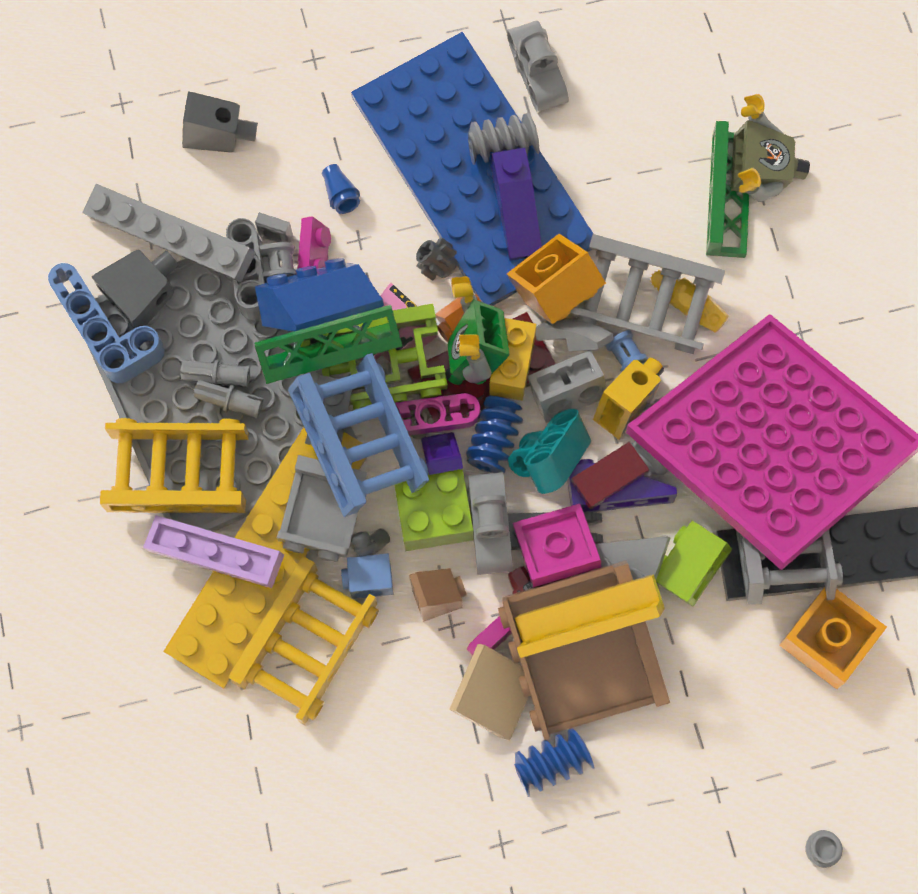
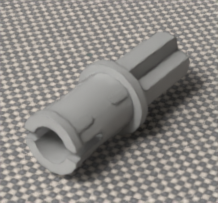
[181,360,250,388]
[193,380,264,419]

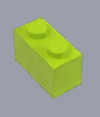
[656,520,732,607]

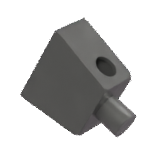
[182,91,258,153]
[91,250,179,329]

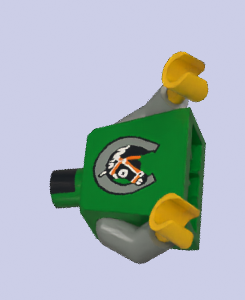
[445,276,510,385]

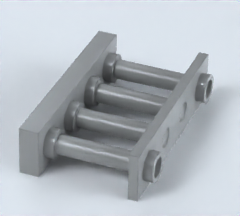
[570,234,725,355]
[736,530,843,605]

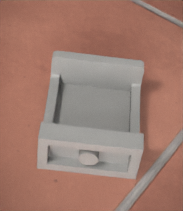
[277,455,368,562]

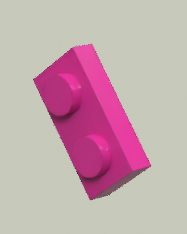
[297,216,331,269]

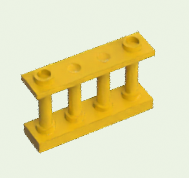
[100,418,249,513]
[228,556,379,725]

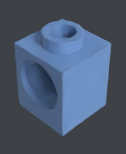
[341,553,394,599]

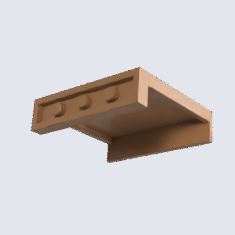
[498,560,670,740]

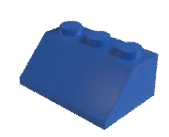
[255,258,384,332]

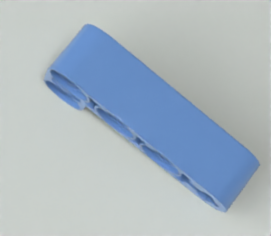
[48,263,165,383]

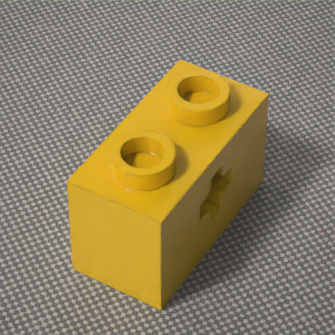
[490,318,536,401]

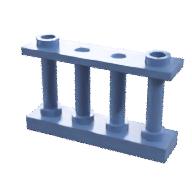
[288,353,429,517]

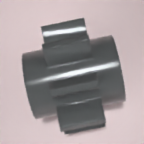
[416,237,457,281]

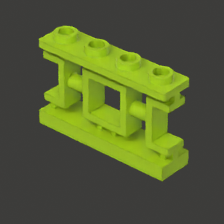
[301,304,447,410]

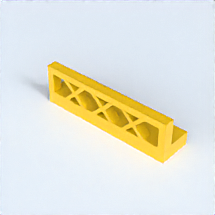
[515,574,665,658]

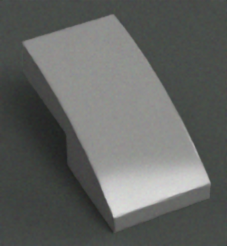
[536,319,614,352]

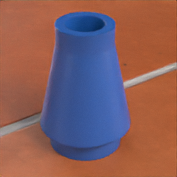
[321,164,360,214]

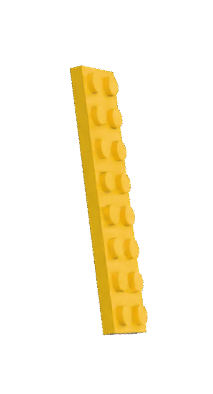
[163,427,367,689]

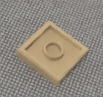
[449,644,528,740]

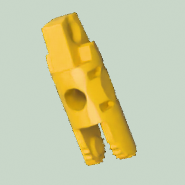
[650,270,729,332]

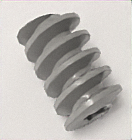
[468,113,540,165]

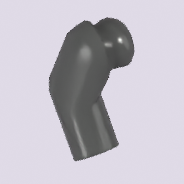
[351,528,390,556]

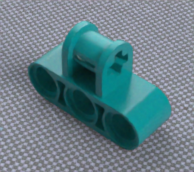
[508,409,592,494]

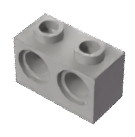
[528,350,607,423]

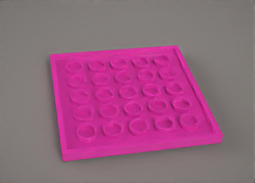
[626,314,918,570]

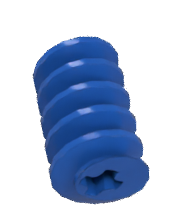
[466,396,523,474]
[514,728,595,797]

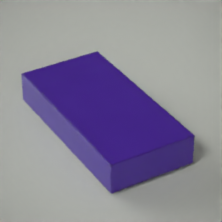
[421,432,463,475]

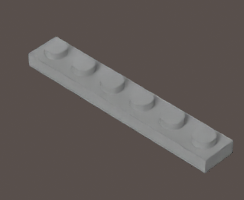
[82,183,256,282]

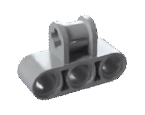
[506,20,569,112]
[226,218,297,320]
[468,472,513,575]

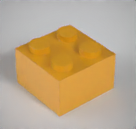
[507,234,606,325]
[779,587,887,689]

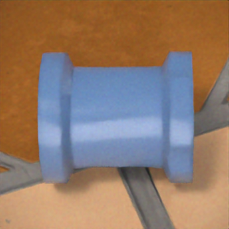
[605,330,648,372]

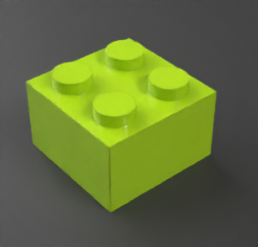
[394,469,474,552]

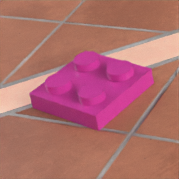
[513,503,602,587]

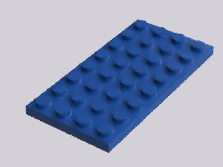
[351,31,594,306]

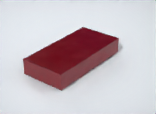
[571,441,649,510]

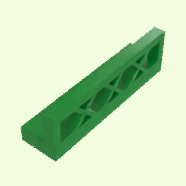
[706,121,749,258]
[254,305,402,384]

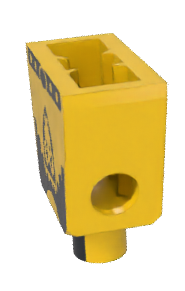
[592,358,664,440]

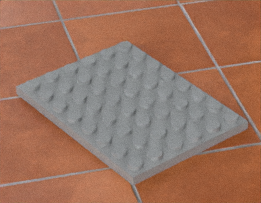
[77,233,367,532]

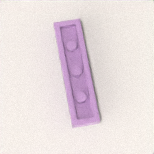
[143,515,284,588]

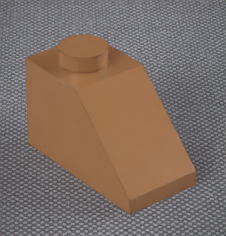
[409,568,467,622]

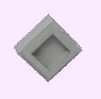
[255,212,293,243]

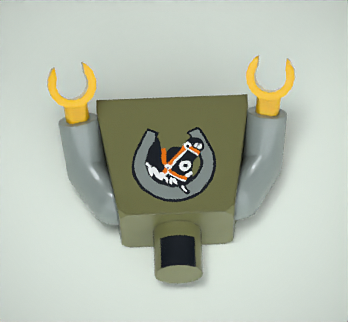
[731,94,810,202]

